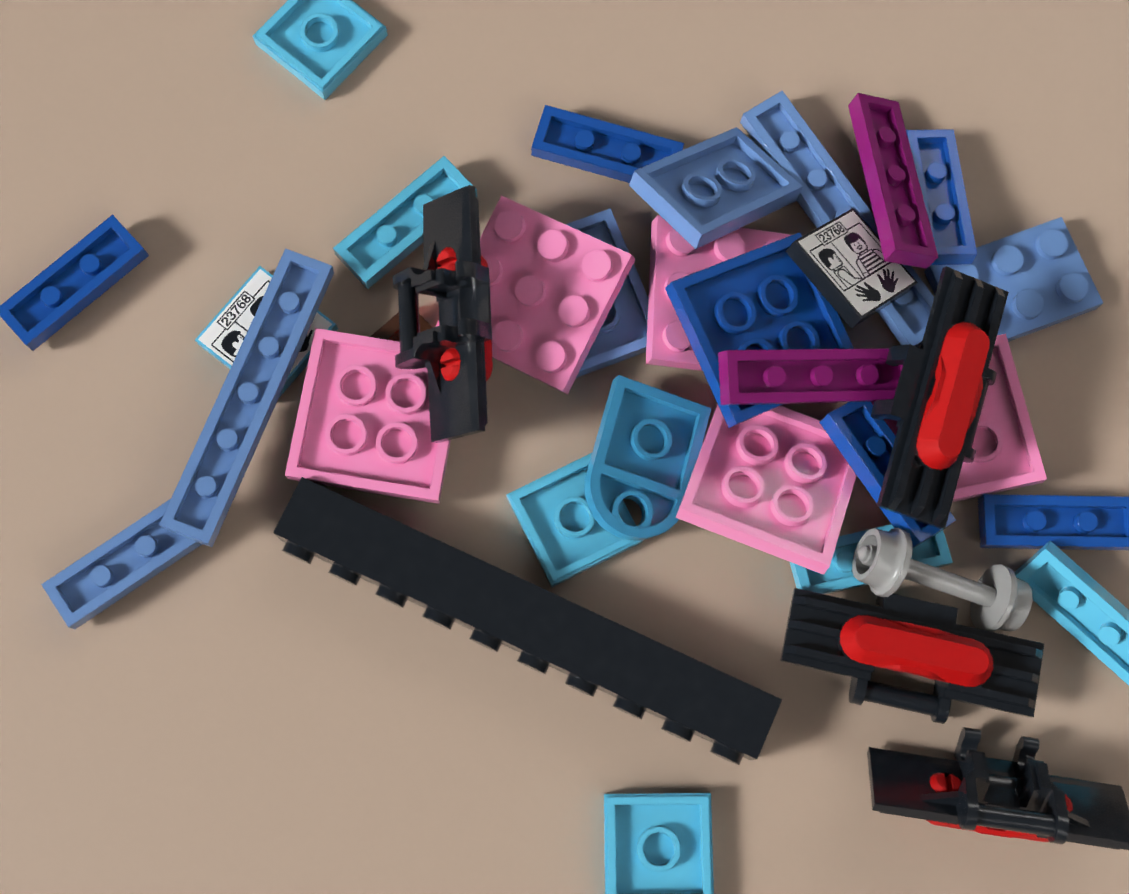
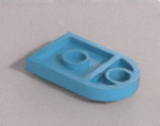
[584,375,712,541]

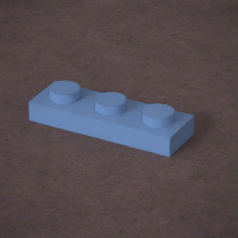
[41,499,202,629]

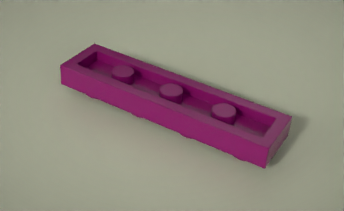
[848,93,938,269]
[718,348,903,405]

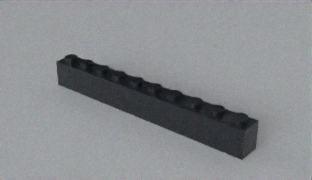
[273,477,782,765]

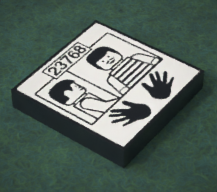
[786,208,918,328]

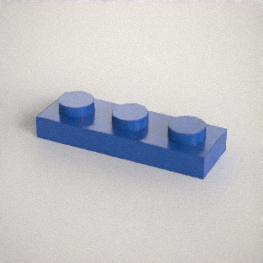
[531,105,684,183]
[906,129,977,265]
[0,214,149,351]
[819,402,956,549]
[978,494,1129,551]

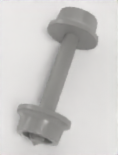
[852,528,1033,632]

